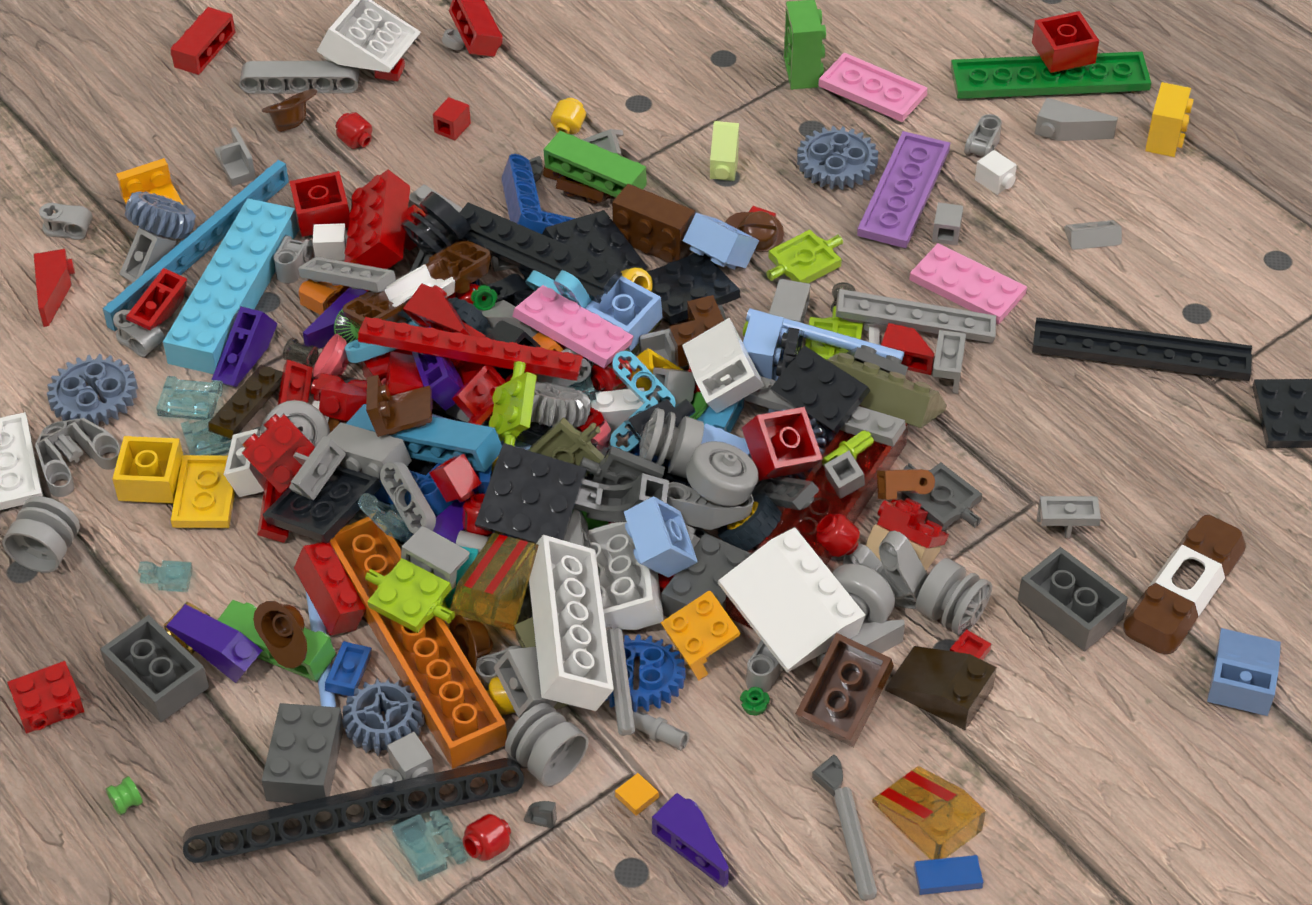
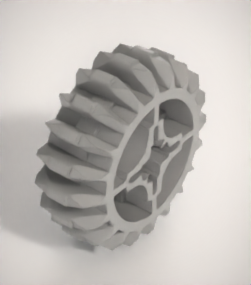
[531,381,591,427]

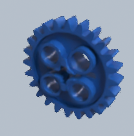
[605,634,686,713]

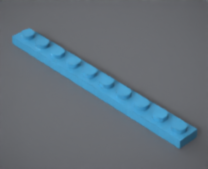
[103,160,289,331]

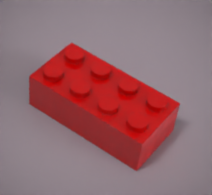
[344,169,410,269]

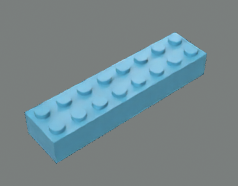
[163,198,299,374]

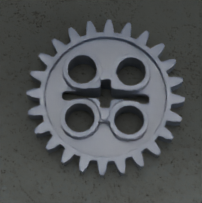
[797,126,878,190]
[47,354,138,425]

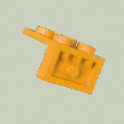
[116,158,184,227]
[660,591,740,681]

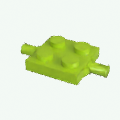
[766,230,843,284]
[805,306,863,360]
[489,361,537,446]
[365,558,455,633]

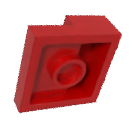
[242,413,315,494]
[877,498,949,549]
[7,661,85,734]

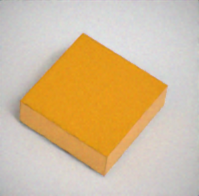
[615,773,659,816]

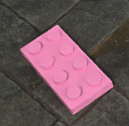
[819,53,928,122]
[909,243,1027,324]
[512,285,634,368]

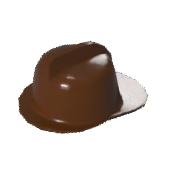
[262,89,317,132]
[725,211,784,252]
[253,601,307,668]
[449,615,493,671]

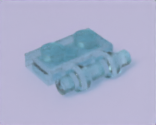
[391,809,468,882]

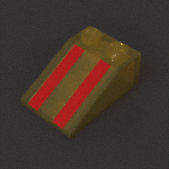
[450,533,539,631]
[872,766,986,860]

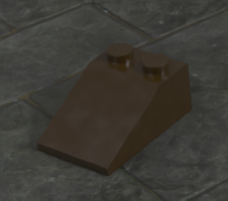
[885,646,997,730]

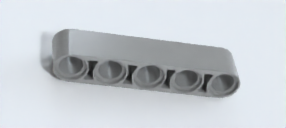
[239,61,360,94]

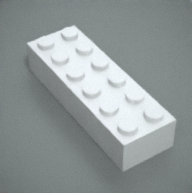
[526,535,614,711]

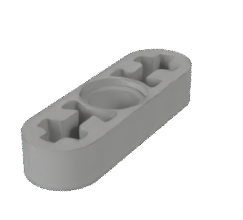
[380,462,436,534]

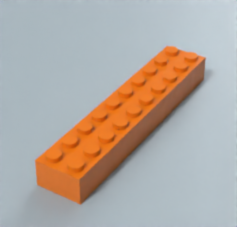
[329,513,507,769]

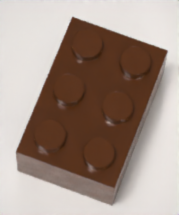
[612,184,695,262]
[795,632,894,748]

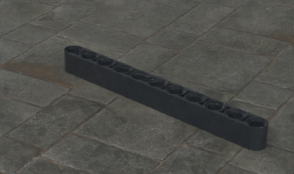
[183,758,524,863]

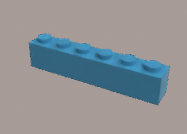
[346,404,502,472]

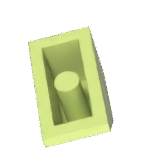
[710,121,739,181]

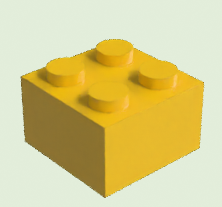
[1145,82,1194,157]
[112,436,183,503]

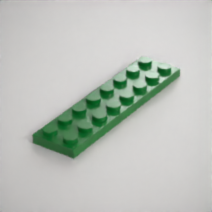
[951,51,1152,99]

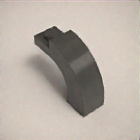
[574,473,669,522]

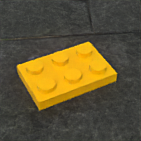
[171,455,235,528]

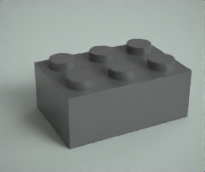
[662,533,752,617]
[1018,547,1128,652]
[100,615,209,723]
[262,703,344,804]

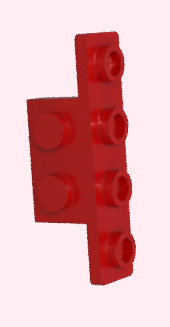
[452,364,526,425]

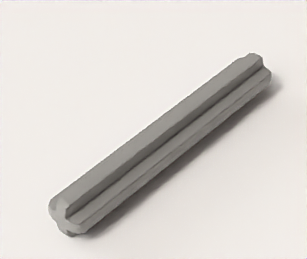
[606,628,635,736]
[834,787,877,901]

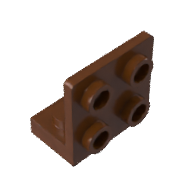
[366,375,432,437]

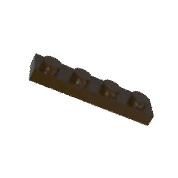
[208,365,283,439]

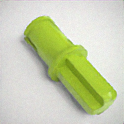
[822,430,874,466]

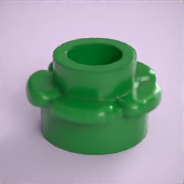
[471,285,497,311]
[740,687,770,716]

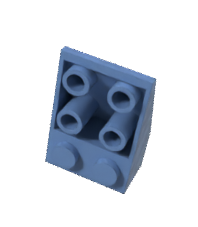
[1207,628,1281,716]

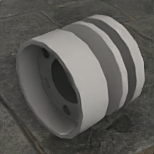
[639,408,704,479]
[2,496,80,573]
[915,558,992,636]
[505,703,588,786]

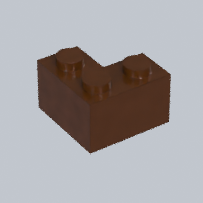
[669,295,724,367]

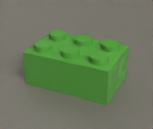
[783,0,826,90]

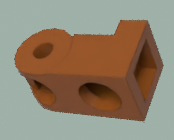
[877,469,935,500]

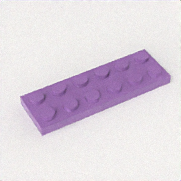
[857,131,950,248]

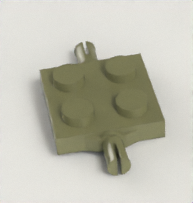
[528,417,605,476]

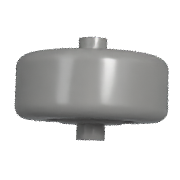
[259,400,330,447]
[686,441,758,506]
[832,564,895,623]

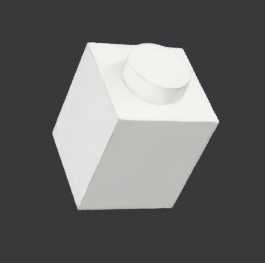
[975,150,1017,195]
[313,223,347,260]

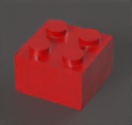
[1032,11,1099,73]
[289,171,350,237]
[742,407,823,480]

